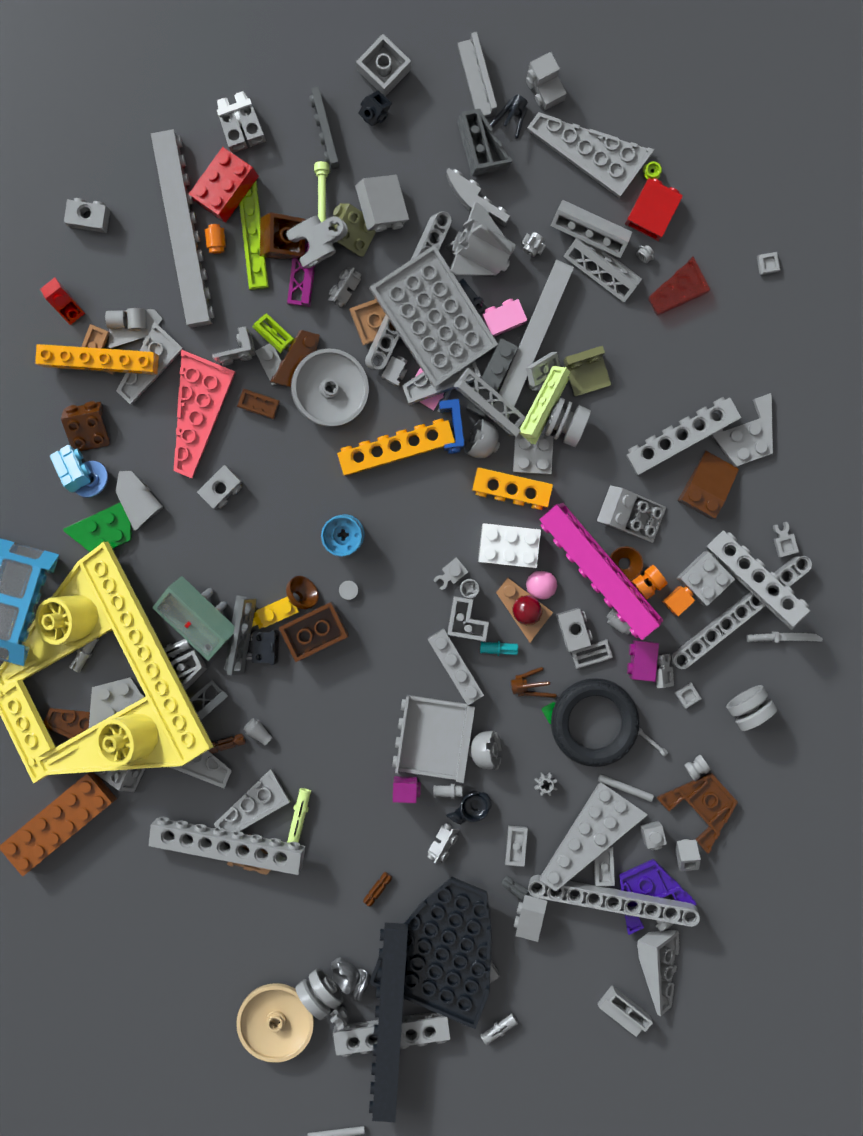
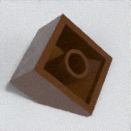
[260,212,305,259]

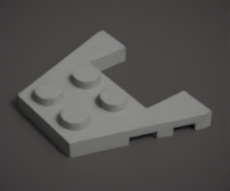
[699,393,773,467]
[89,677,141,728]

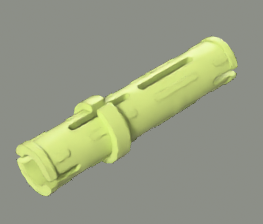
[287,788,311,843]

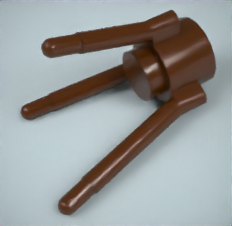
[511,667,557,697]

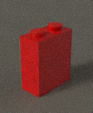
[625,178,683,242]

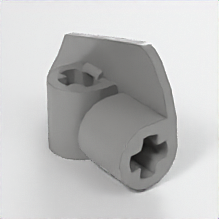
[105,308,163,348]
[116,471,163,530]

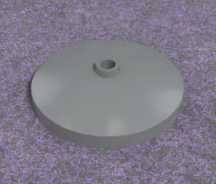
[291,349,369,427]

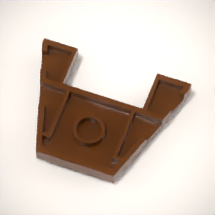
[657,773,738,854]

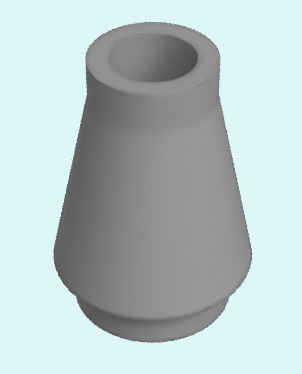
[243,718,272,745]

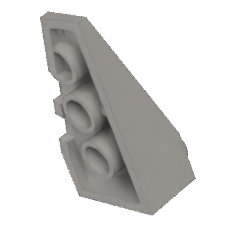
[637,930,679,1016]

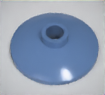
[75,461,108,497]

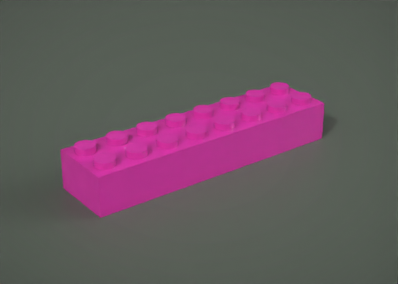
[540,503,663,640]

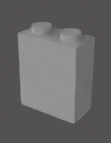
[355,175,409,232]

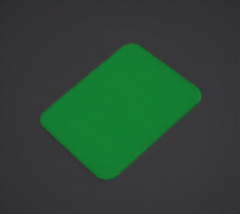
[542,702,555,724]

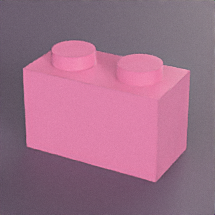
[482,298,527,337]

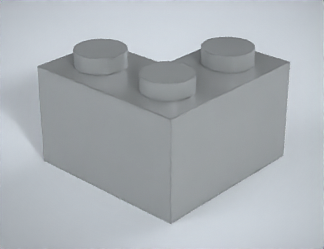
[526,52,567,111]
[447,596,489,641]

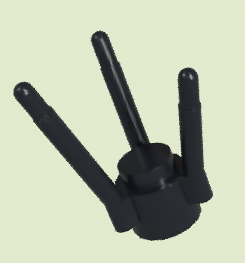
[490,94,528,138]

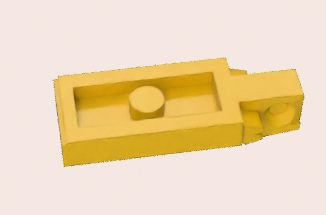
[252,597,299,629]

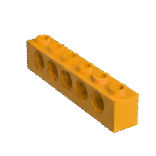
[35,344,159,375]
[337,418,455,476]

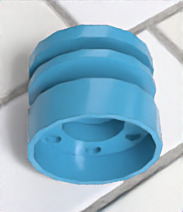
[321,514,365,556]

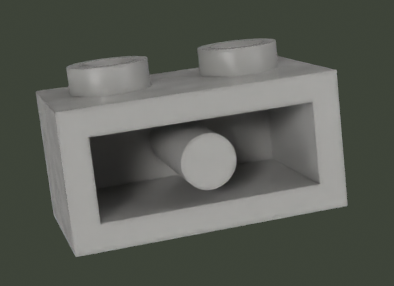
[514,895,547,942]

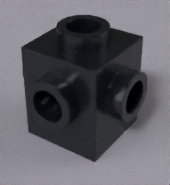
[358,90,392,126]

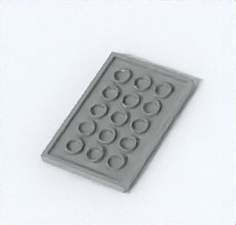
[369,245,498,387]

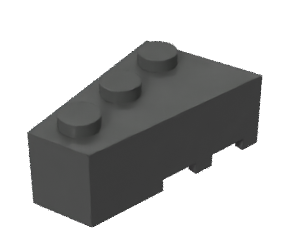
[457,108,513,177]

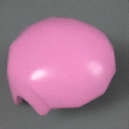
[526,571,557,600]

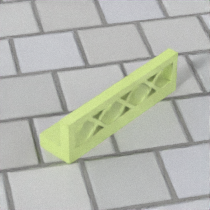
[519,366,570,445]

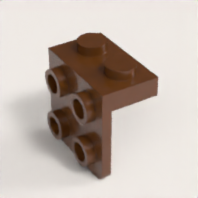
[61,401,110,451]

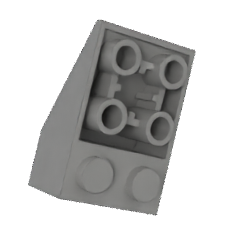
[597,485,666,543]

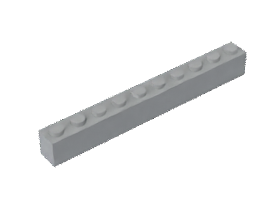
[151,129,214,328]

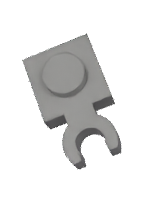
[773,522,799,557]
[433,557,468,590]
[655,654,674,688]
[330,1006,349,1031]

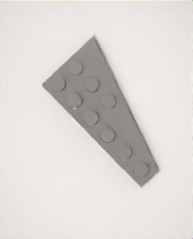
[527,112,654,198]
[538,782,648,891]

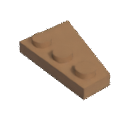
[496,577,553,643]

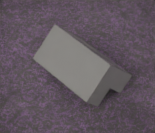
[597,985,653,1037]

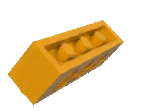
[472,467,553,510]

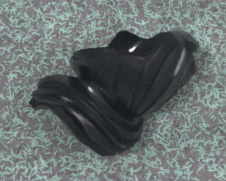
[446,792,492,825]

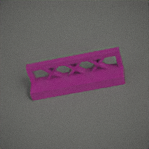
[287,242,316,307]

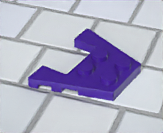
[619,859,697,935]

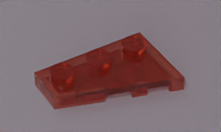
[649,257,710,315]

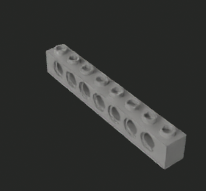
[149,817,305,875]

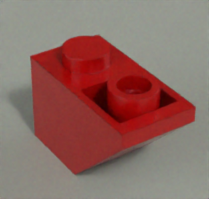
[40,277,85,325]

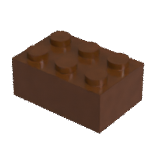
[279,601,349,662]

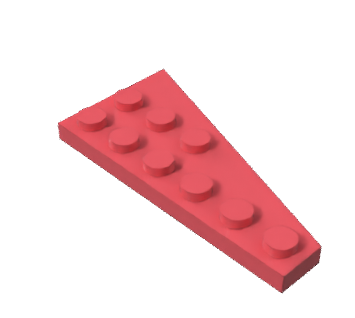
[174,349,236,479]

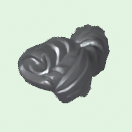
[331,957,370,1001]

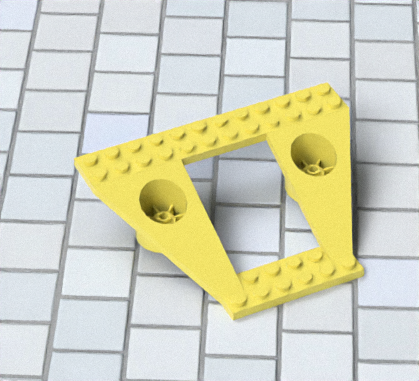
[0,542,213,783]

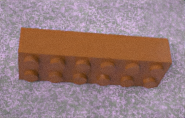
[0,772,117,877]

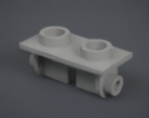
[328,267,361,308]
[427,823,459,864]

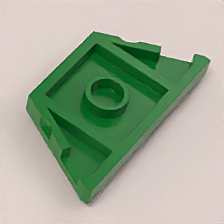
[63,502,132,552]

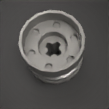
[545,398,591,447]

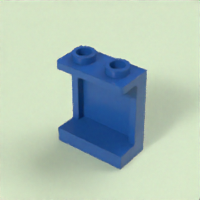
[439,399,464,454]

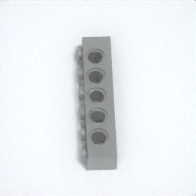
[625,397,741,475]
[706,530,810,630]
[333,1012,450,1057]

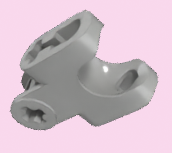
[286,216,348,268]

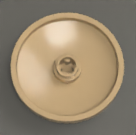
[237,983,314,1062]

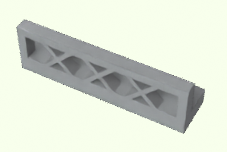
[457,32,497,118]
[563,238,642,302]
[453,368,526,436]

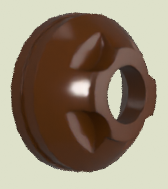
[610,546,643,581]
[286,576,318,610]

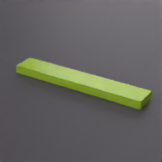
[239,180,269,290]

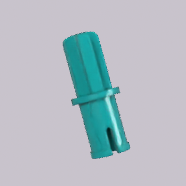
[480,641,518,656]

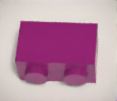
[627,640,659,682]
[393,776,421,803]

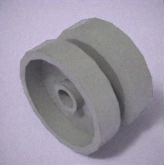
[726,685,777,731]
[295,968,344,1020]

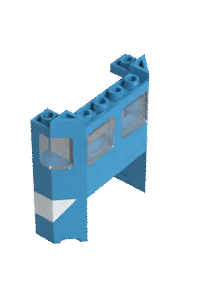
[0,538,59,666]

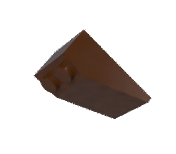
[677,451,739,519]

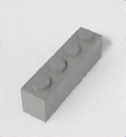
[550,200,632,258]
[428,628,484,705]

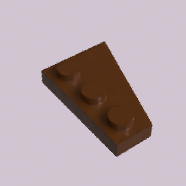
[270,330,320,388]
[43,708,90,739]

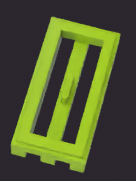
[253,313,294,353]

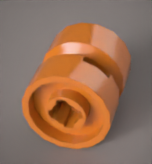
[631,565,668,600]

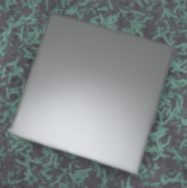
[757,252,780,275]
[674,682,701,709]

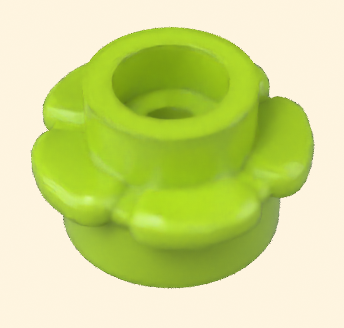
[643,161,662,179]

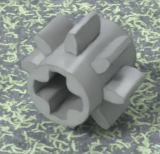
[522,232,546,257]
[534,772,557,796]

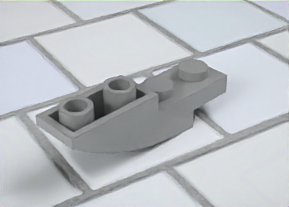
[446,168,510,227]

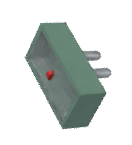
[153,576,235,661]

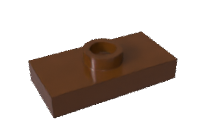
[237,388,280,420]

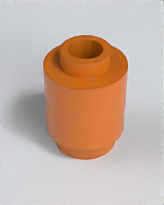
[205,224,226,254]

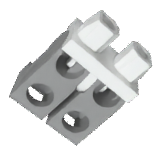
[217,91,266,153]

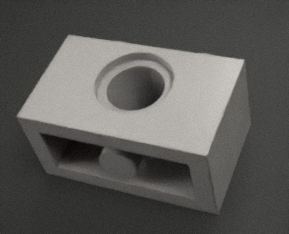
[64,198,110,233]
[197,465,243,509]
[556,608,593,652]

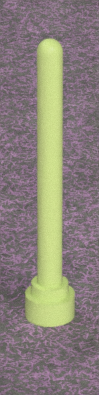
[314,161,330,222]

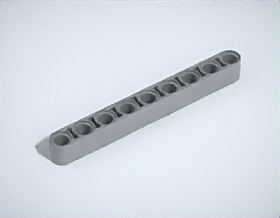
[365,211,452,370]
[493,259,574,420]
[671,556,812,669]
[528,875,700,927]

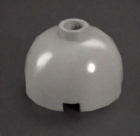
[464,419,500,459]
[468,731,501,769]

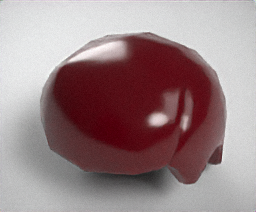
[512,595,543,626]

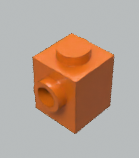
[662,586,695,616]

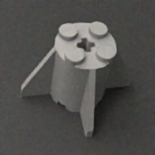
[445,202,516,276]

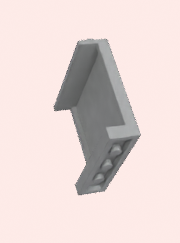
[392,695,475,783]

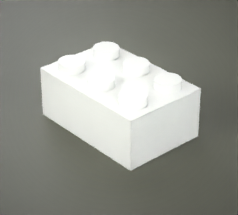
[478,523,541,568]

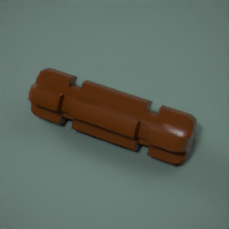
[208,734,245,754]
[363,872,392,907]

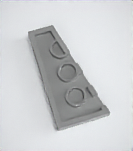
[116,322,184,405]
[402,360,481,405]
[214,768,290,832]

